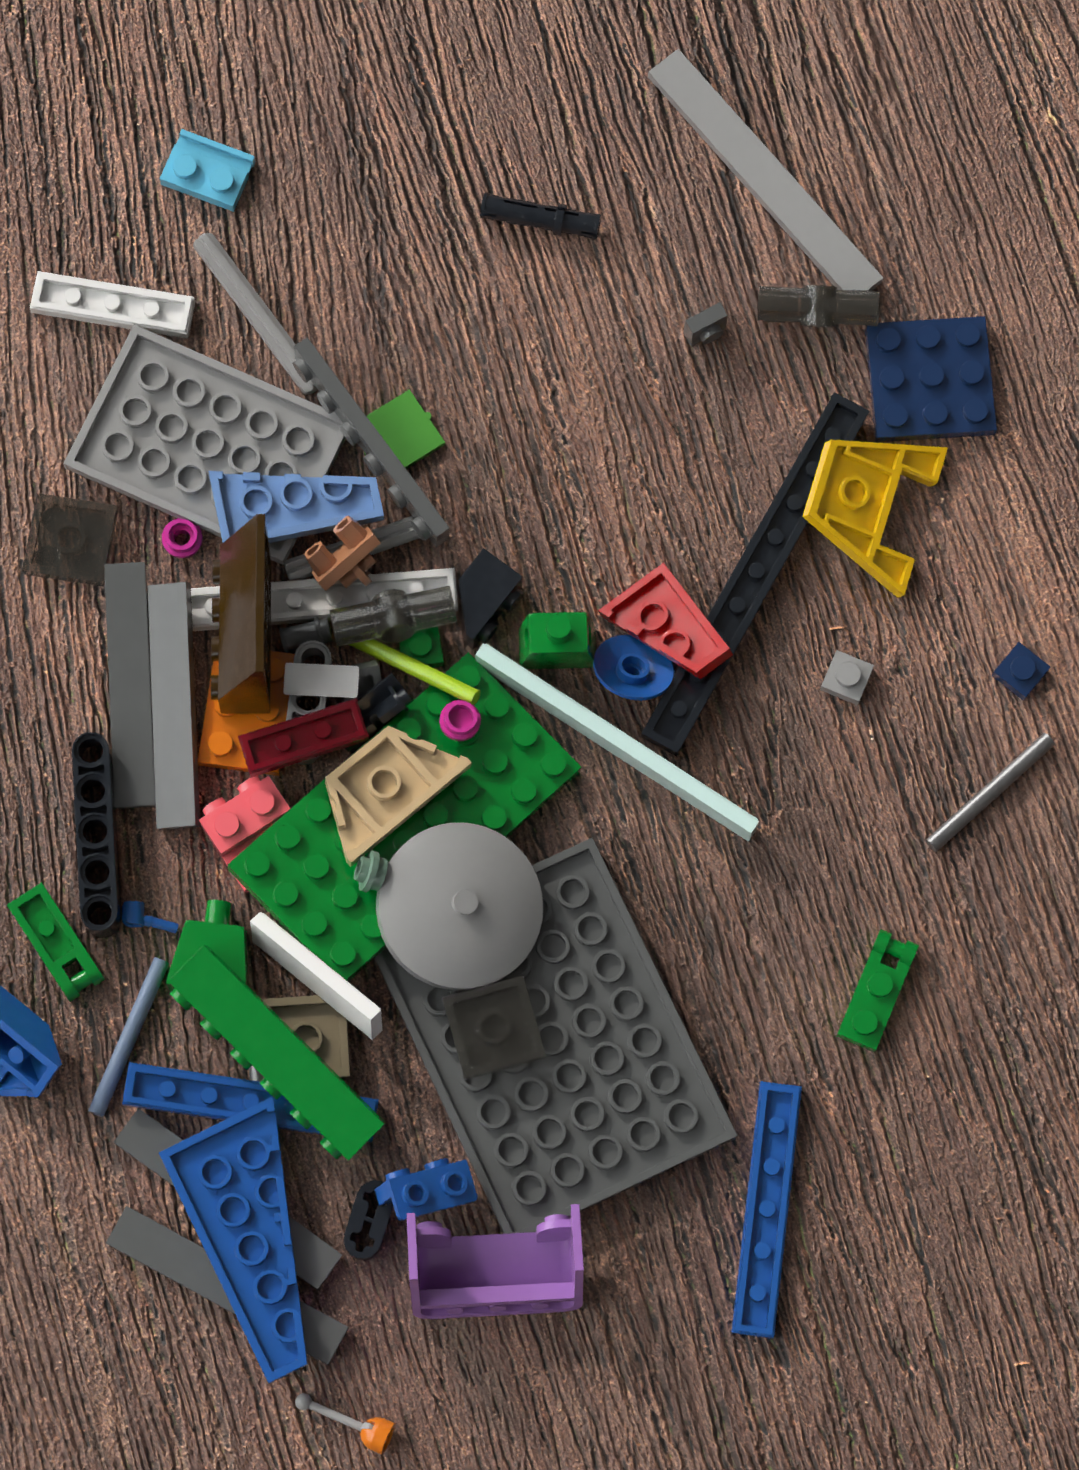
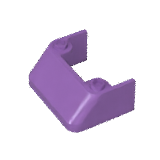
[406,1204,584,1319]

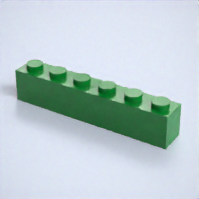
[168,945,386,1161]

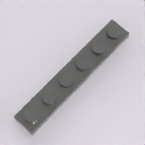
[293,337,450,548]

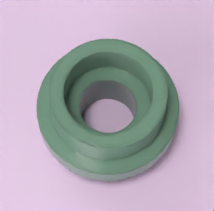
[354,850,388,892]

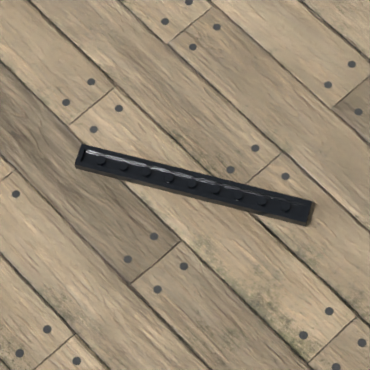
[641,392,869,757]

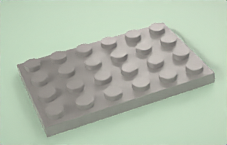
[63,324,346,565]

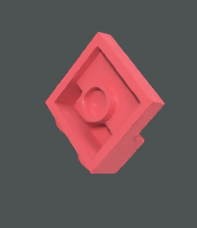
[199,775,291,894]

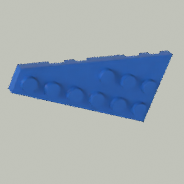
[159,1096,308,1384]

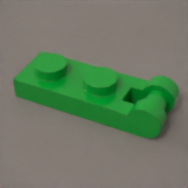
[7,882,105,1002]
[836,929,919,1053]

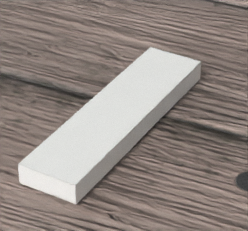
[30,271,195,339]
[250,912,383,1040]

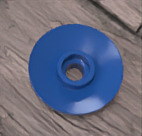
[593,635,674,701]

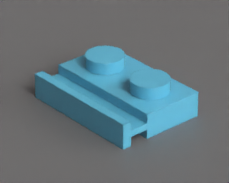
[159,129,256,212]

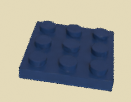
[865,316,997,443]

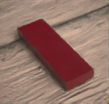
[238,698,369,778]

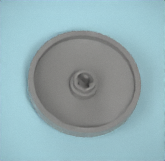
[376,823,543,991]

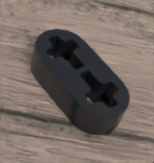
[343,1180,394,1261]

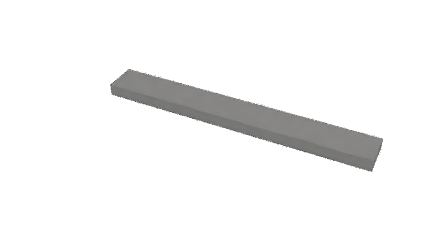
[648,49,883,306]

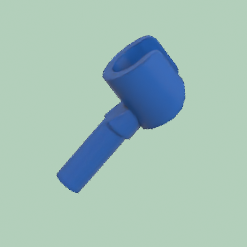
[122,901,179,934]

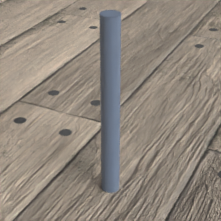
[88,957,169,1117]

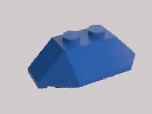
[0,985,62,1097]

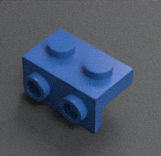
[374,1158,478,1221]

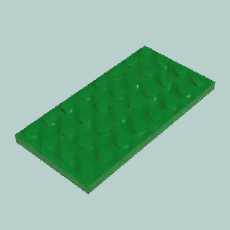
[227,652,582,981]

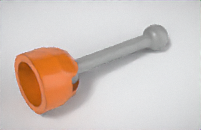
[295,1393,396,1455]

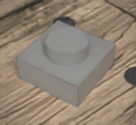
[820,650,874,705]

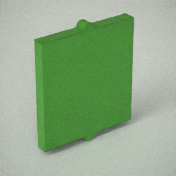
[364,389,445,469]

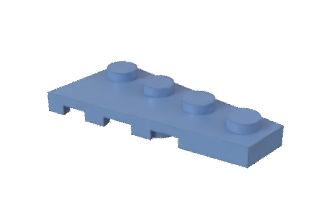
[208,471,384,543]

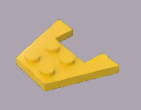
[802,440,948,598]

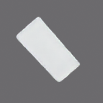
[283,663,359,698]

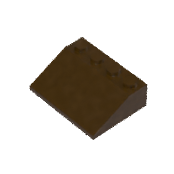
[211,514,272,714]

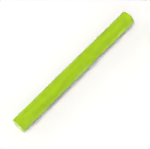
[335,624,481,705]

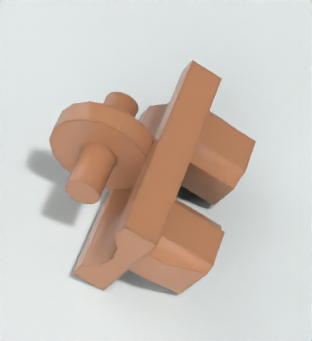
[304,515,381,591]

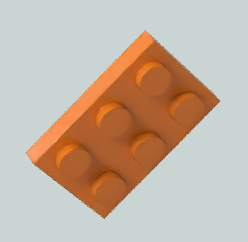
[198,651,295,776]

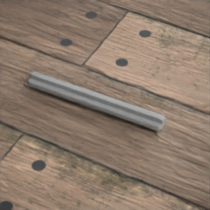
[193,233,317,395]

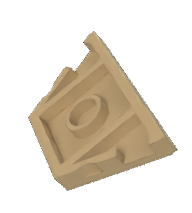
[325,726,472,867]

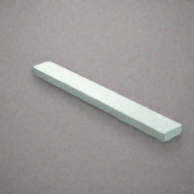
[475,643,759,842]

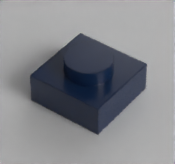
[992,642,1050,701]

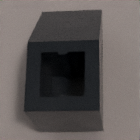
[459,548,524,650]

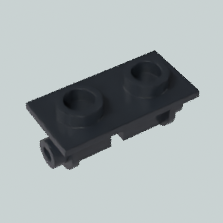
[345,673,414,754]

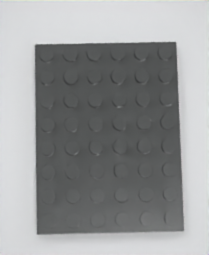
[374,838,737,1234]

